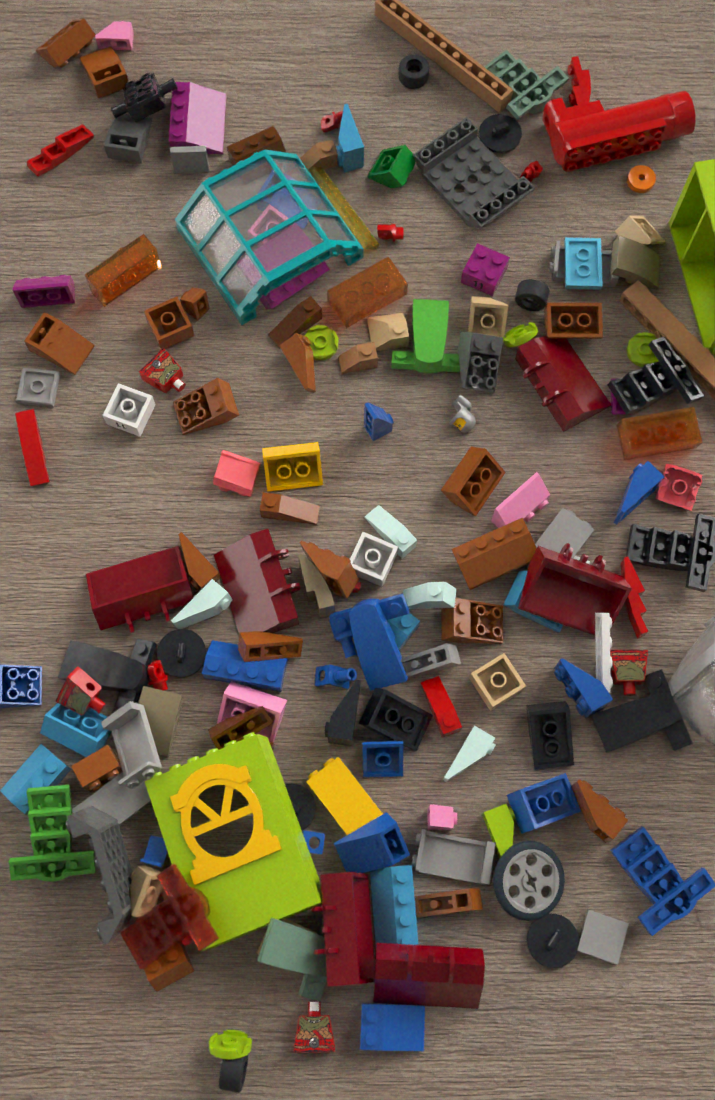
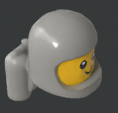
[449,394,476,433]

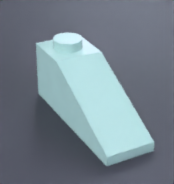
[364,505,417,559]
[171,579,232,629]
[403,582,456,609]
[443,726,496,782]

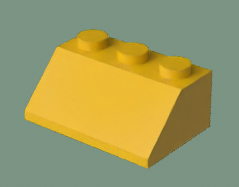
[262,442,323,492]

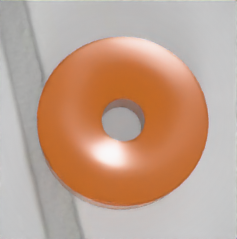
[627,165,656,193]

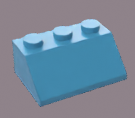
[40,703,112,757]
[0,744,71,815]

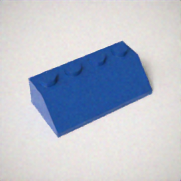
[202,640,288,692]

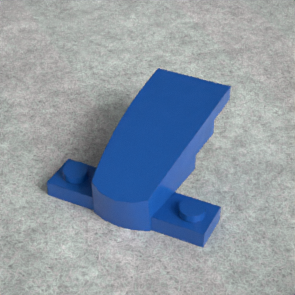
[329,593,410,691]
[610,826,715,936]

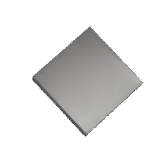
[170,146,209,173]
[16,367,60,407]
[577,910,629,965]

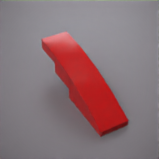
[27,124,94,177]
[15,409,50,486]
[621,556,648,639]

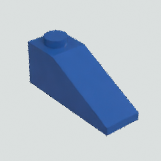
[364,402,394,441]

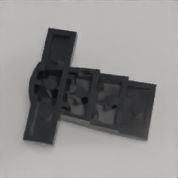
[607,337,704,415]
[626,514,715,592]
[58,639,157,714]
[591,669,693,753]

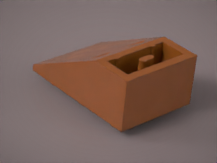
[79,46,129,98]
[24,312,95,375]
[173,378,239,435]
[300,541,359,598]
[441,598,504,644]
[571,779,628,843]
[129,910,195,992]

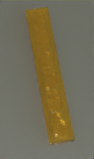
[308,166,380,250]

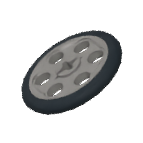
[493,840,565,921]

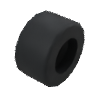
[398,54,429,89]
[515,279,550,311]
[219,1055,248,1093]

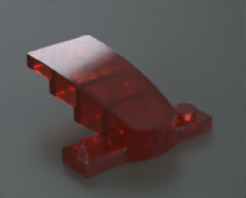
[120,863,220,970]

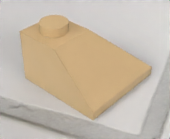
[615,216,666,244]
[468,296,508,337]
[367,313,409,351]
[130,865,168,917]

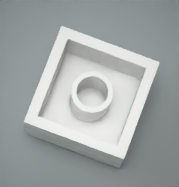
[103,383,155,437]
[350,532,398,587]

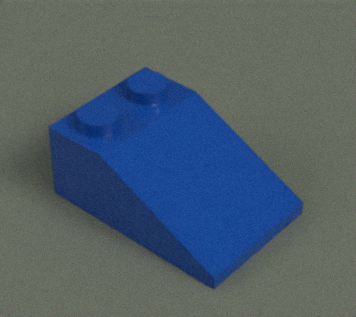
[614,461,664,525]
[507,773,581,834]
[360,1003,425,1051]

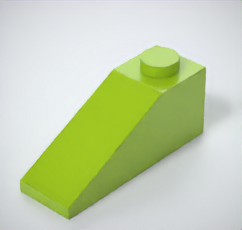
[482,804,515,871]

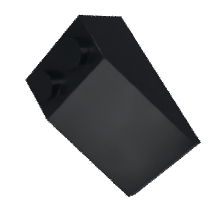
[324,680,360,746]
[358,688,433,751]
[526,701,574,770]

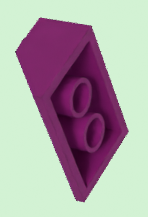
[13,275,75,308]

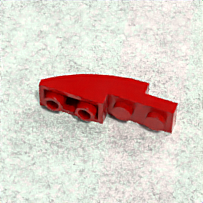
[568,56,591,106]

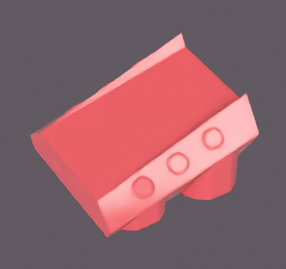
[213,450,260,497]
[655,463,702,511]

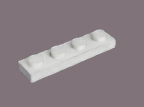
[595,613,613,693]

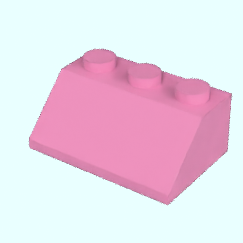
[491,472,550,528]
[217,681,287,742]

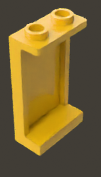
[306,757,383,836]

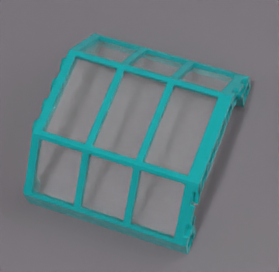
[175,150,364,326]

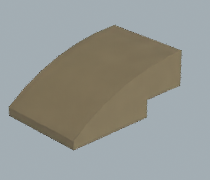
[611,236,660,290]
[298,554,335,619]
[139,686,184,757]

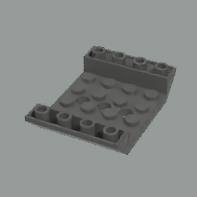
[413,117,535,229]
[66,806,133,945]

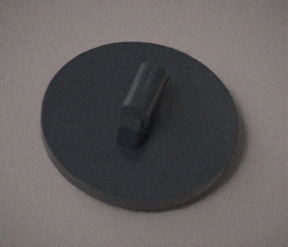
[479,114,522,153]
[157,629,206,678]
[285,783,316,830]
[527,914,579,968]

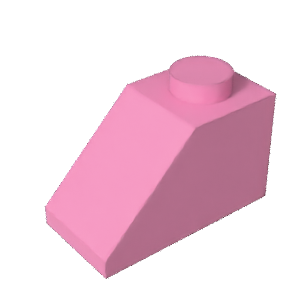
[95,21,134,50]
[427,805,457,830]

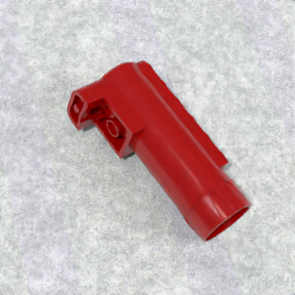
[542,91,696,172]

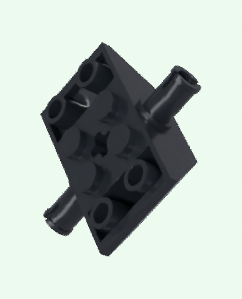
[111,73,178,122]

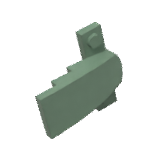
[484,50,569,120]
[257,918,327,1001]

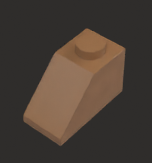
[300,140,338,173]
[338,342,378,374]

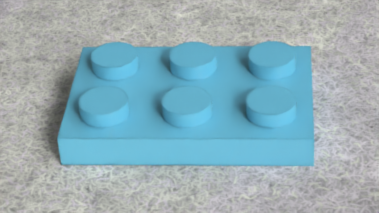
[564,237,603,290]

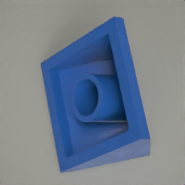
[362,741,403,777]

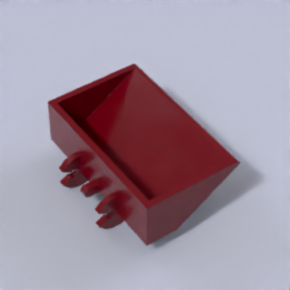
[515,336,611,432]
[214,529,300,633]
[518,543,632,636]
[86,546,194,633]
[311,872,375,987]
[373,943,485,1009]

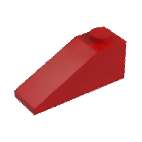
[420,676,462,738]

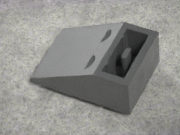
[104,114,152,163]
[458,332,503,393]

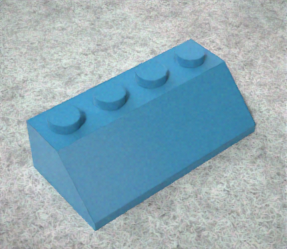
[370,865,419,945]

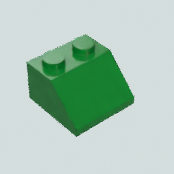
[367,145,416,188]

